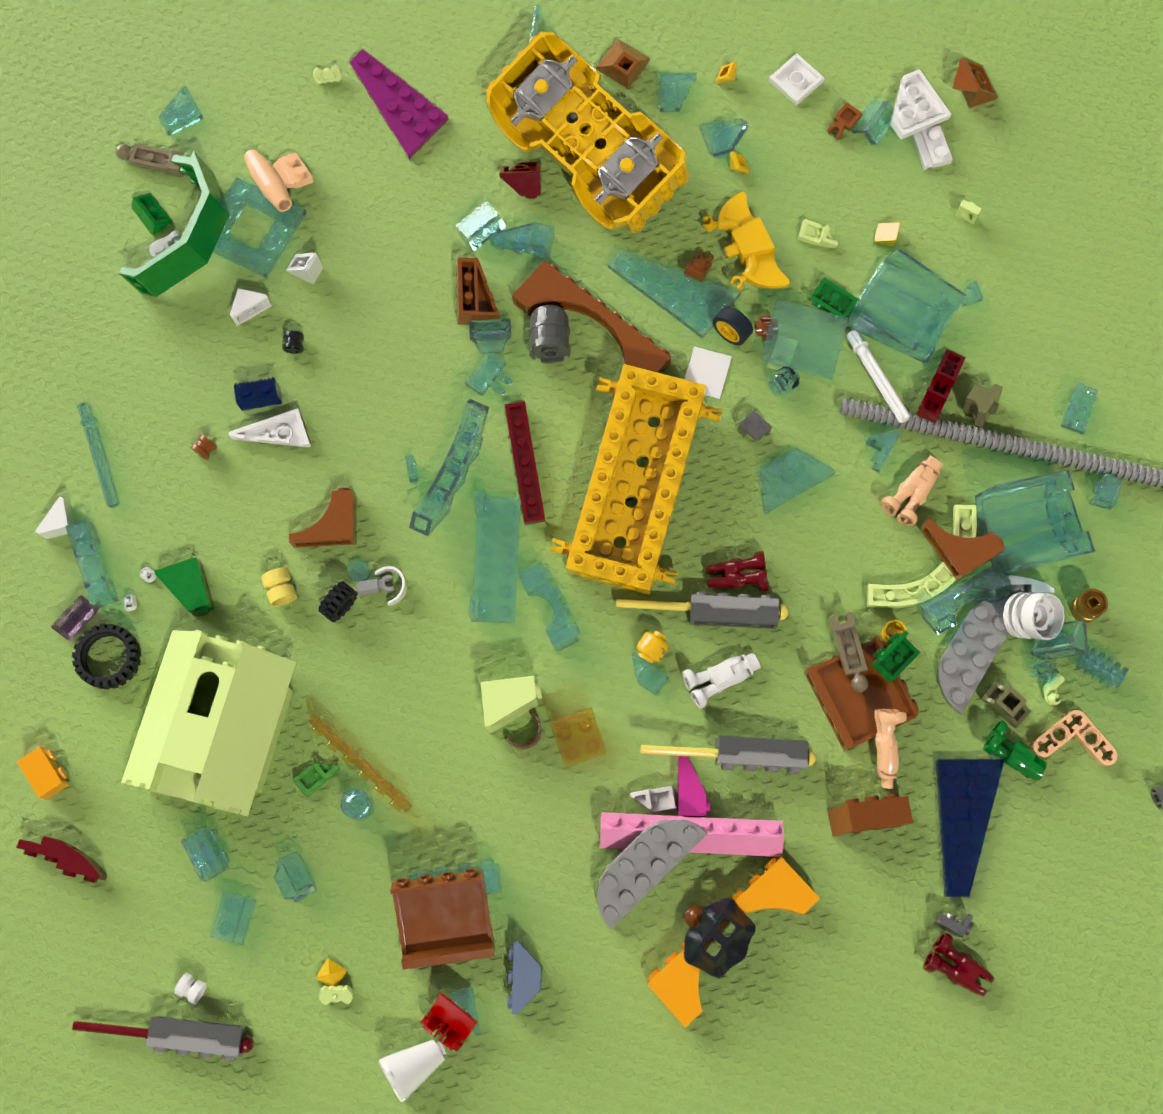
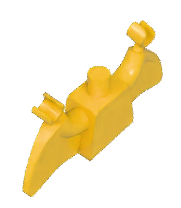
[703,192,790,291]

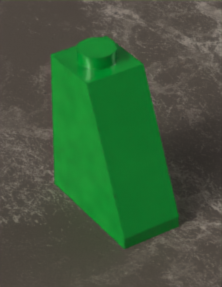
[154,557,215,617]

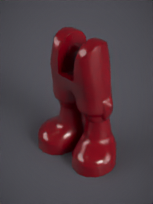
[705,551,768,591]
[923,932,994,997]

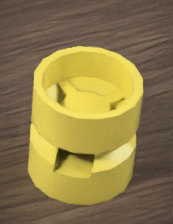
[261,568,297,607]

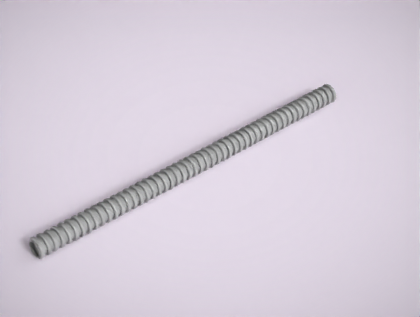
[839,397,1163,489]

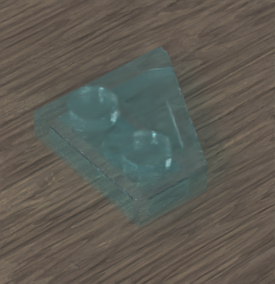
[659,73,697,112]

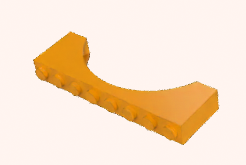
[647,857,820,1028]

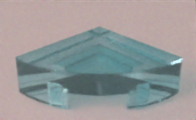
[961,280,983,307]
[405,455,418,482]

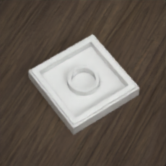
[769,54,825,106]

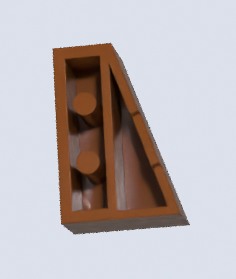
[456,258,500,325]
[827,793,913,837]

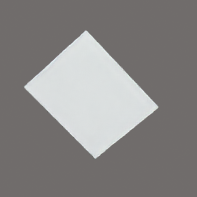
[684,347,732,399]

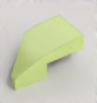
[797,219,838,248]

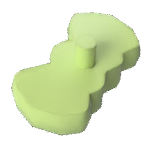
[313,65,342,84]
[318,985,354,1005]

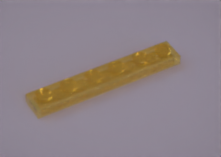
[308,715,413,812]

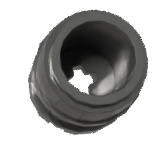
[529,305,571,363]

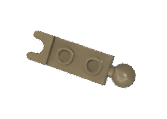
[115,144,185,178]
[829,612,868,692]

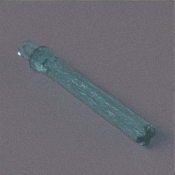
[77,402,119,508]

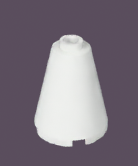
[379,1040,446,1102]

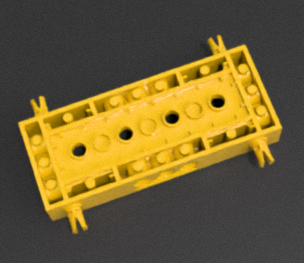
[550,364,723,595]

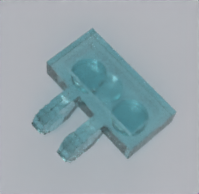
[465,351,513,396]

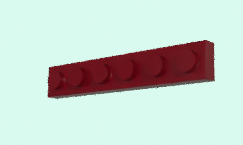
[504,401,546,525]

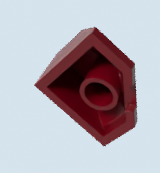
[499,161,541,199]

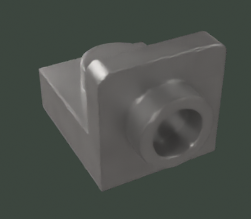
[934,913,973,937]

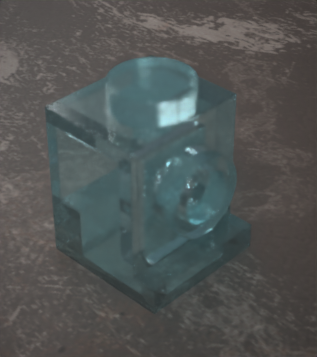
[1089,474,1122,510]

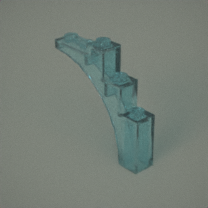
[409,399,489,536]

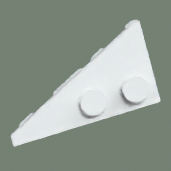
[228,408,311,447]

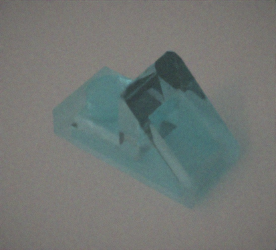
[866,429,901,473]

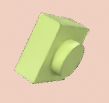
[955,200,981,224]

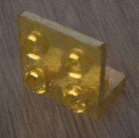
[550,707,606,767]

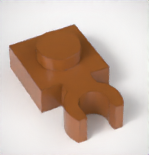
[828,102,862,140]
[684,250,714,282]

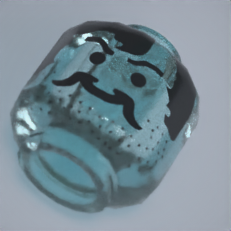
[768,366,800,397]

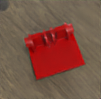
[420,993,478,1052]

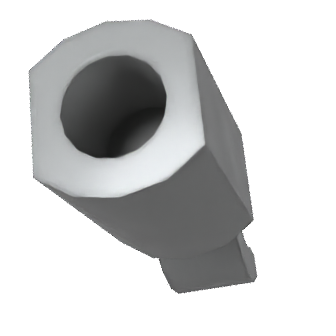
[356,575,395,596]

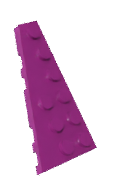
[350,49,449,159]

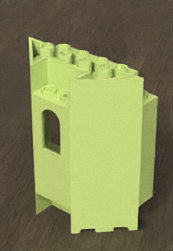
[121,630,296,817]

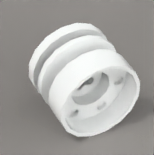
[1003,592,1065,640]

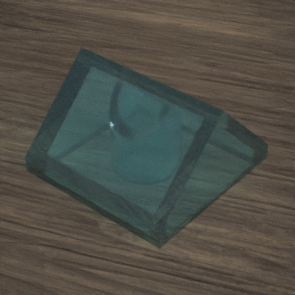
[1030,619,1089,660]

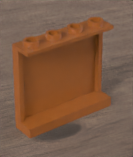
[804,636,919,752]
[390,868,495,970]

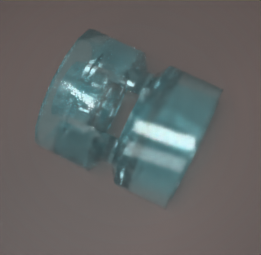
[341,789,375,821]

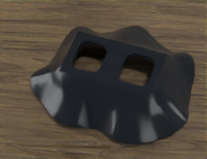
[684,898,756,978]

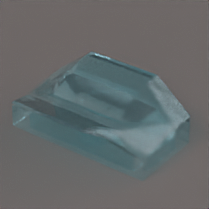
[469,319,511,354]
[274,850,317,902]

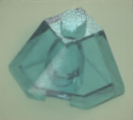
[699,119,748,158]

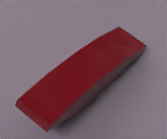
[916,349,966,423]

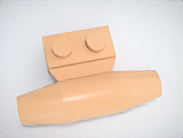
[244,150,313,212]

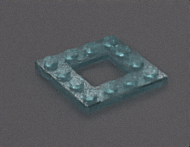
[213,177,306,278]

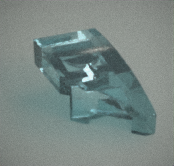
[632,652,669,696]
[450,987,480,1035]

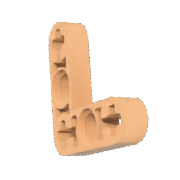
[1030,710,1118,767]

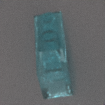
[489,223,555,257]

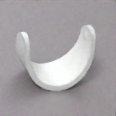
[374,566,407,606]

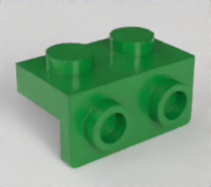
[809,277,859,321]
[870,630,920,684]

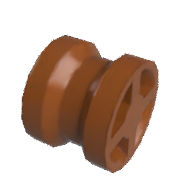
[190,435,217,460]

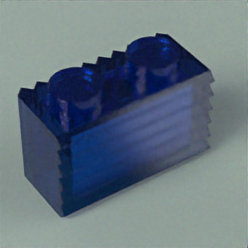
[234,377,282,411]

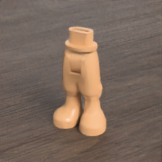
[880,456,943,527]
[874,709,907,789]

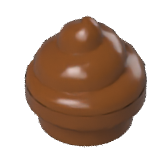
[685,905,704,927]

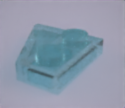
[158,86,203,136]

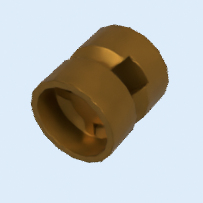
[1070,589,1108,623]

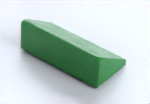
[131,193,172,235]

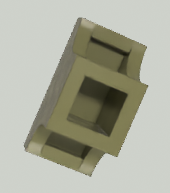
[963,384,1003,428]
[981,681,1031,729]

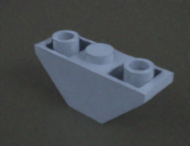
[508,942,542,1014]

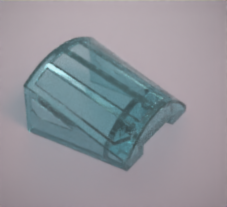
[845,249,966,364]
[975,469,1095,577]

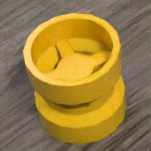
[881,620,906,645]

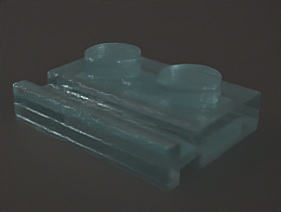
[210,891,257,945]

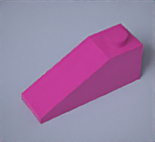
[678,756,710,817]

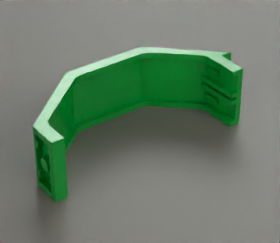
[119,150,230,297]

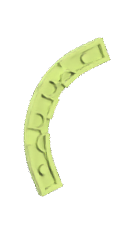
[867,505,977,608]

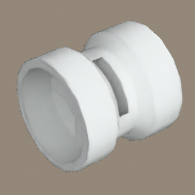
[174,973,207,1005]

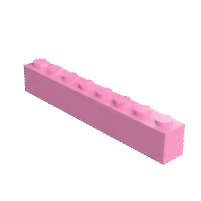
[600,813,784,857]

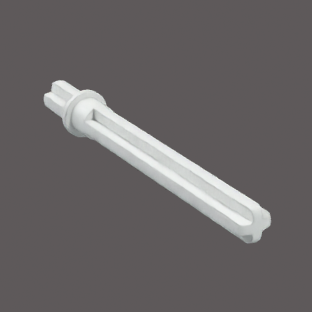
[847,330,910,423]

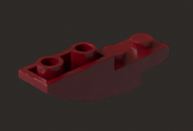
[16,836,107,883]

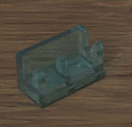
[1061,382,1098,435]

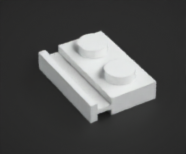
[911,125,953,171]

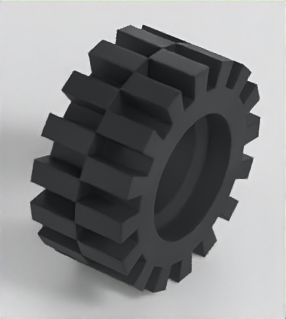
[318,581,358,623]

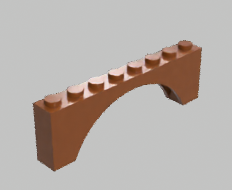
[512,261,671,374]

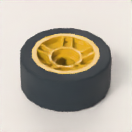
[713,306,753,345]

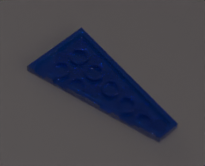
[936,759,1004,897]

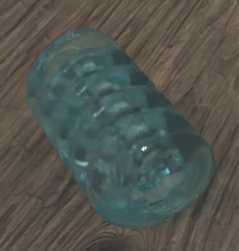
[1075,645,1129,689]

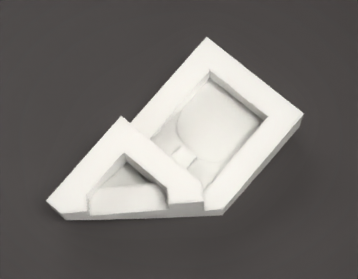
[630,786,678,812]

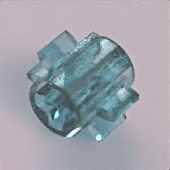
[1029,656,1058,684]

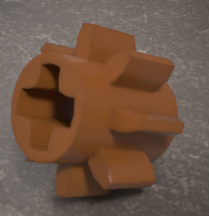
[755,315,778,341]

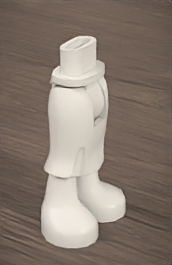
[682,653,761,709]

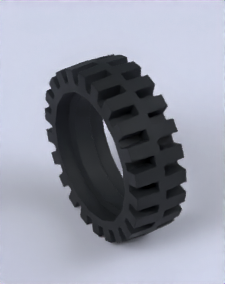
[72,624,141,690]

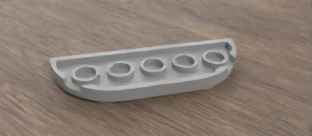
[937,597,1009,714]
[597,819,707,929]

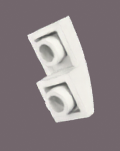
[1003,576,1054,594]

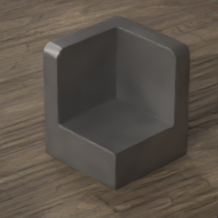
[738,410,772,441]

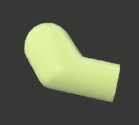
[1043,673,1065,705]

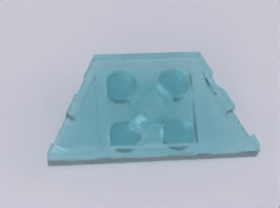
[759,447,835,514]

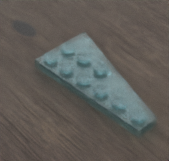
[607,249,741,339]

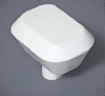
[140,567,157,583]
[123,594,137,611]

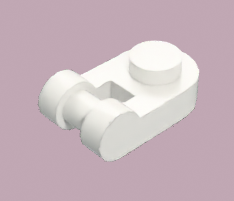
[149,230,182,258]

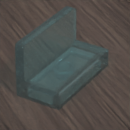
[851,100,894,145]

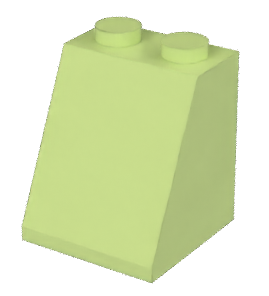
[481,676,542,733]

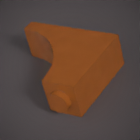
[289,487,357,548]
[920,518,1005,581]

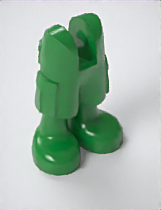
[982,720,1047,781]

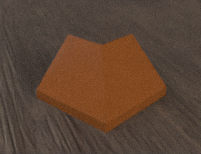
[952,57,998,108]

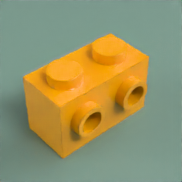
[17,746,70,800]

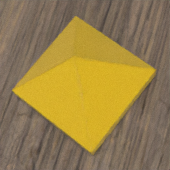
[716,62,737,84]
[729,151,750,174]
[316,958,348,987]

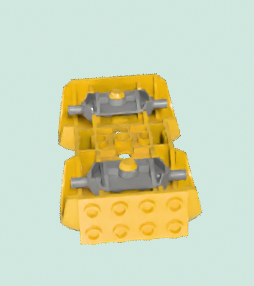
[486,31,690,234]

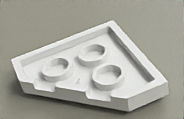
[890,69,952,139]

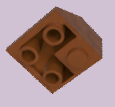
[596,39,650,89]

